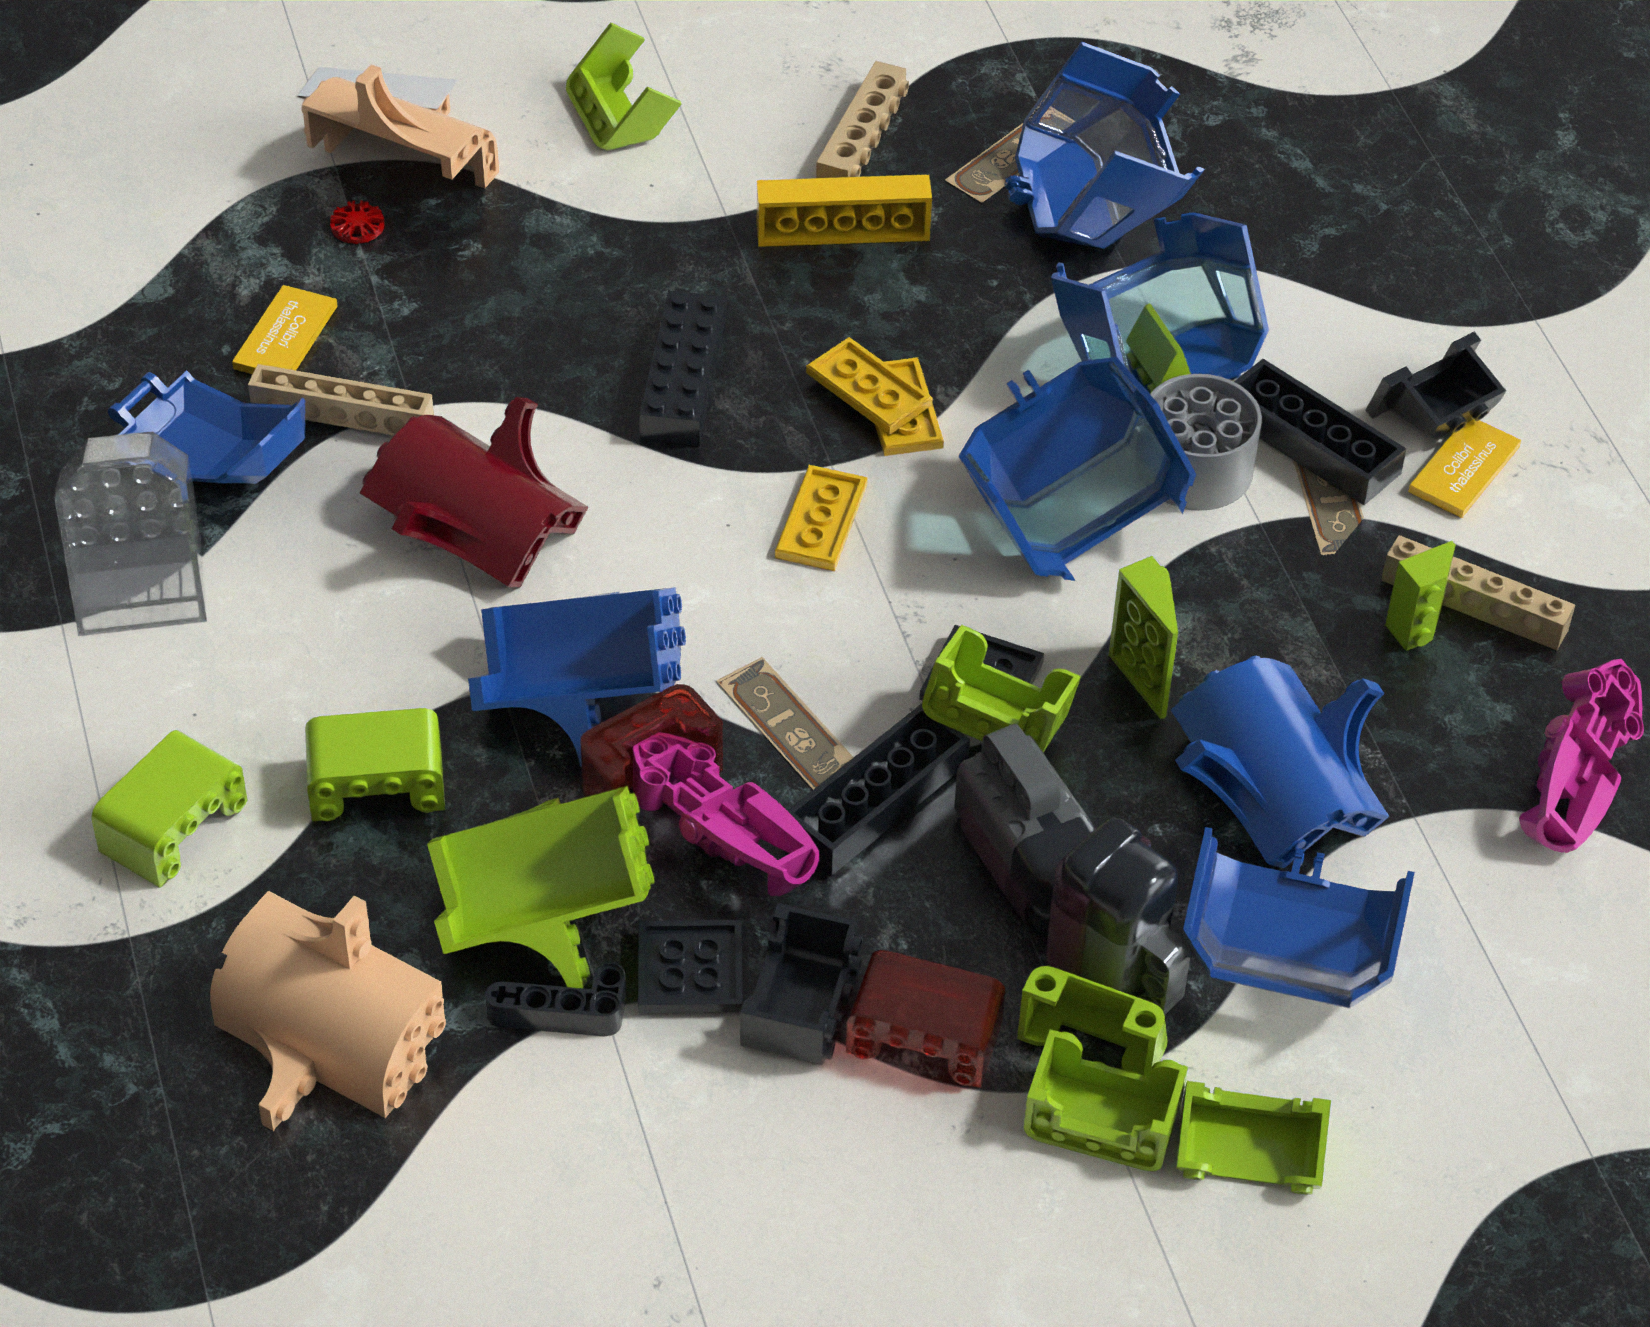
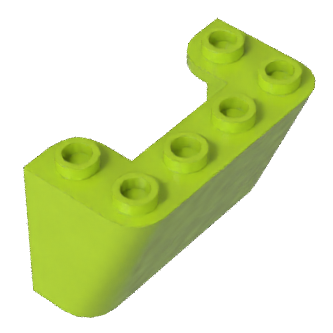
[1017,966,1168,1077]

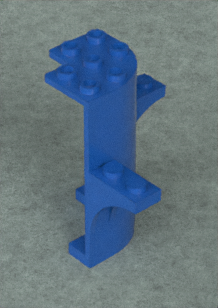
[468,587,686,766]
[1171,656,1389,868]

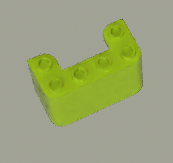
[922,625,1081,753]
[305,708,445,821]
[91,730,248,888]
[1024,1029,1188,1171]

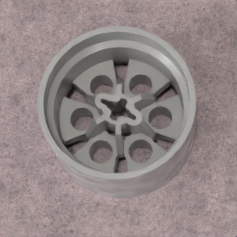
[1138,374,1262,510]

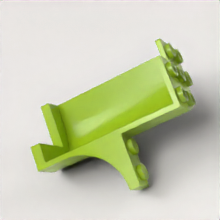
[427,786,654,988]

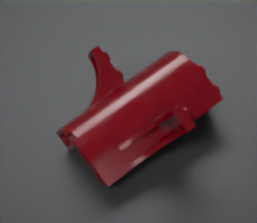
[360,397,588,587]

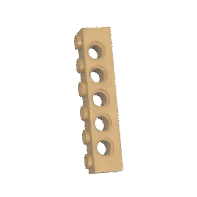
[816,61,909,178]
[248,364,434,435]
[1382,535,1575,650]

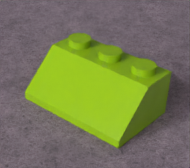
[1126,303,1191,394]
[1385,541,1456,651]

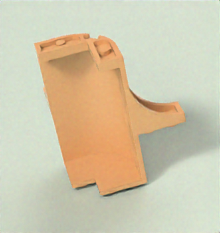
[301,64,499,188]
[210,891,446,1131]

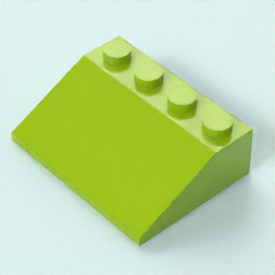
[1109,556,1178,719]

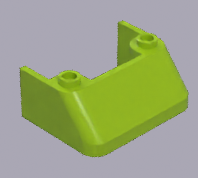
[566,22,682,150]

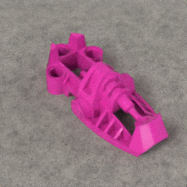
[1519,659,1644,853]
[632,732,819,896]

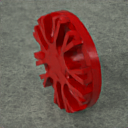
[330,200,385,244]

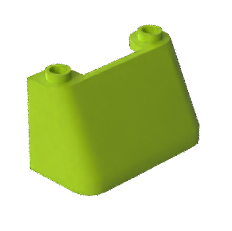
[1176,1081,1331,1195]

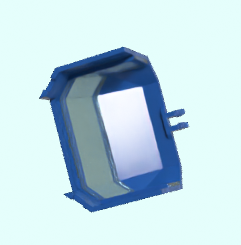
[1051,212,1269,391]
[958,357,1196,581]

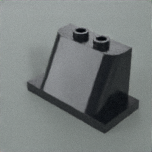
[1365,331,1506,439]

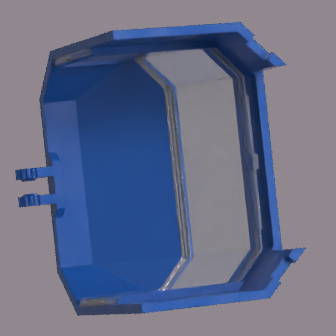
[1004,42,1205,249]
[1183,827,1415,1009]

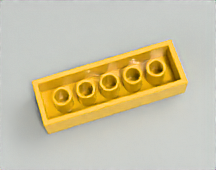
[756,175,932,247]

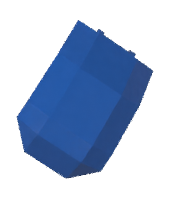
[105,370,306,484]

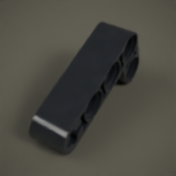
[485,962,626,1036]

